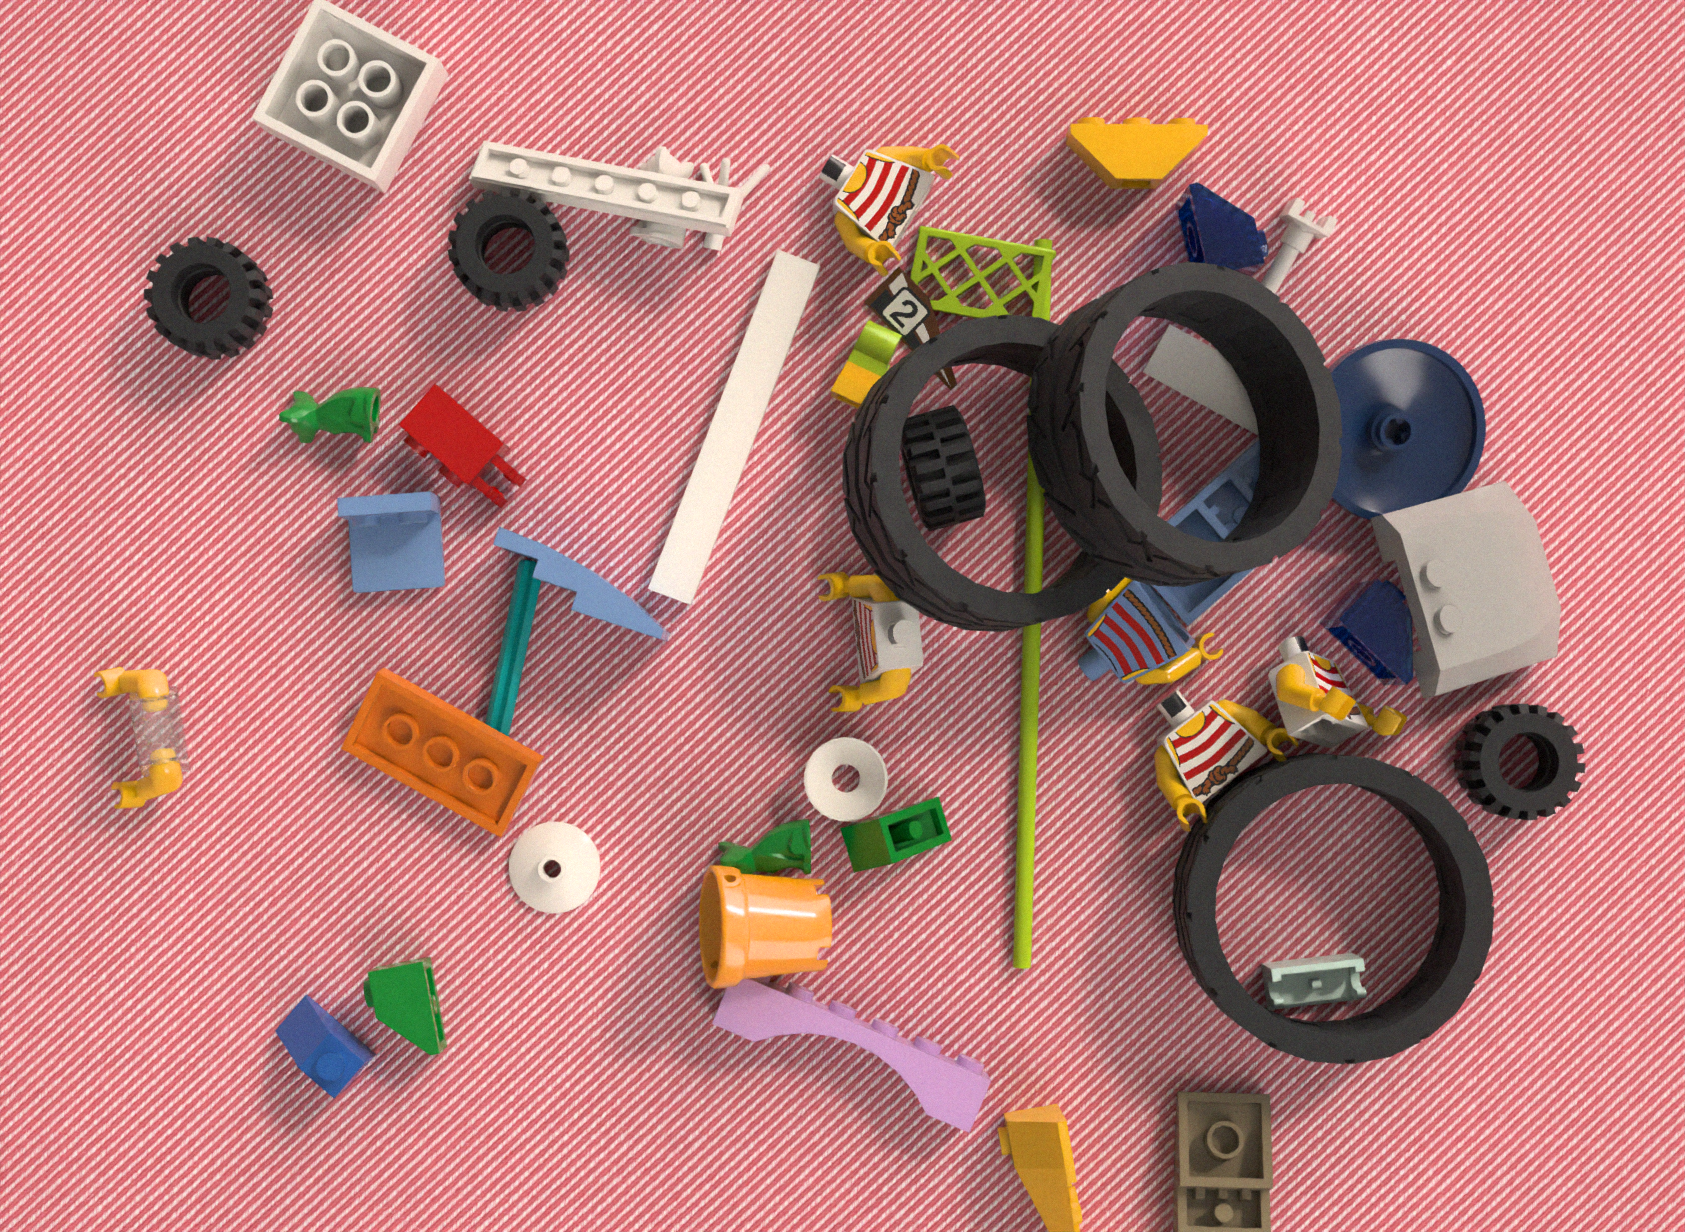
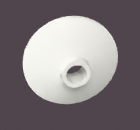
[509,822,601,913]

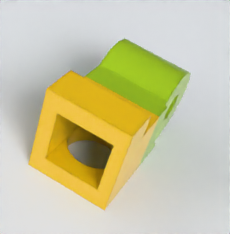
[831,320,902,409]

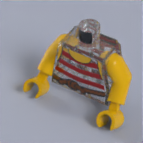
[94,667,191,809]

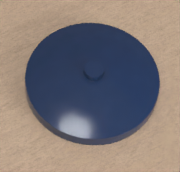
[1328,339,1486,520]

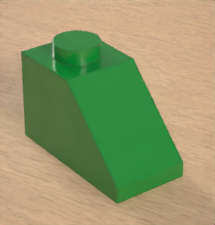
[840,796,952,873]
[363,956,447,1055]

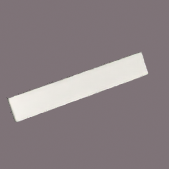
[469,141,744,237]

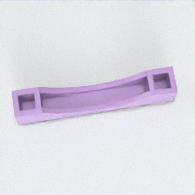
[712,976,991,1133]

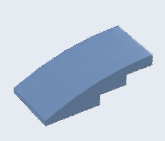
[1152,440,1260,626]
[493,527,670,642]

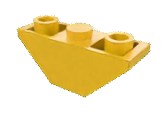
[1066,117,1208,189]

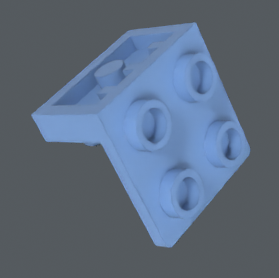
[337,491,445,593]

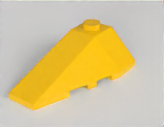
[997,1104,1083,1232]

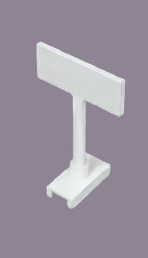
[1143,198,1338,436]

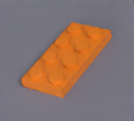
[341,667,544,838]

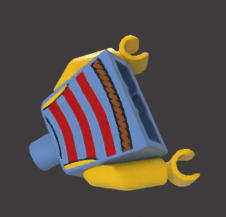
[1078,578,1223,685]

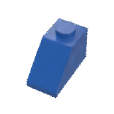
[275,995,376,1098]

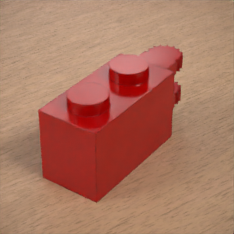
[399,384,527,508]

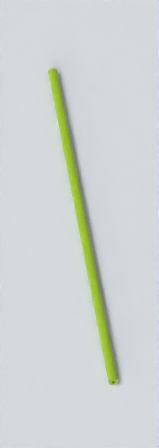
[1013,239,1052,969]

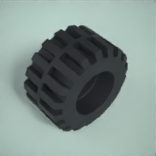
[448,188,569,312]
[144,237,273,360]
[900,405,986,531]
[1454,704,1586,821]

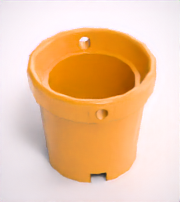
[699,865,832,989]

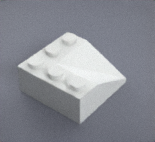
[252,0,449,193]

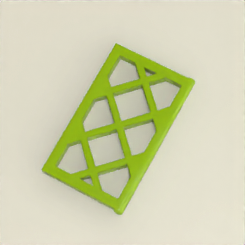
[910,226,1056,319]

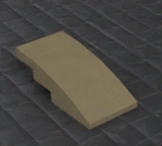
[1173,1091,1273,1232]

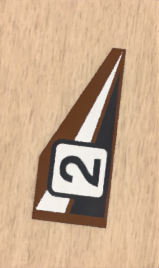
[864,267,957,390]

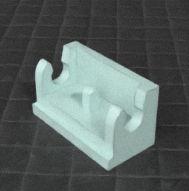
[1261,953,1367,1010]

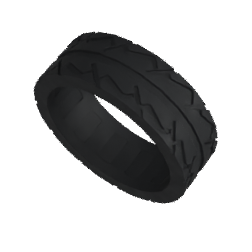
[1027,262,1343,587]
[842,315,1162,632]
[1172,753,1494,1064]

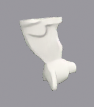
[629,146,694,249]

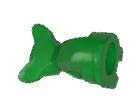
[279,387,381,443]
[718,819,811,875]

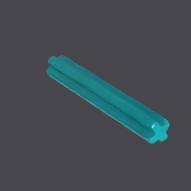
[485,560,541,736]

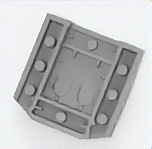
[1370,481,1561,698]

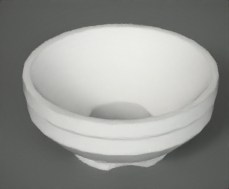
[804,737,888,821]

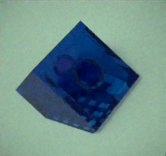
[1175,182,1268,277]
[1319,579,1413,686]

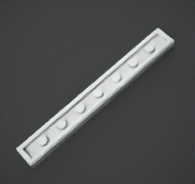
[648,250,821,605]

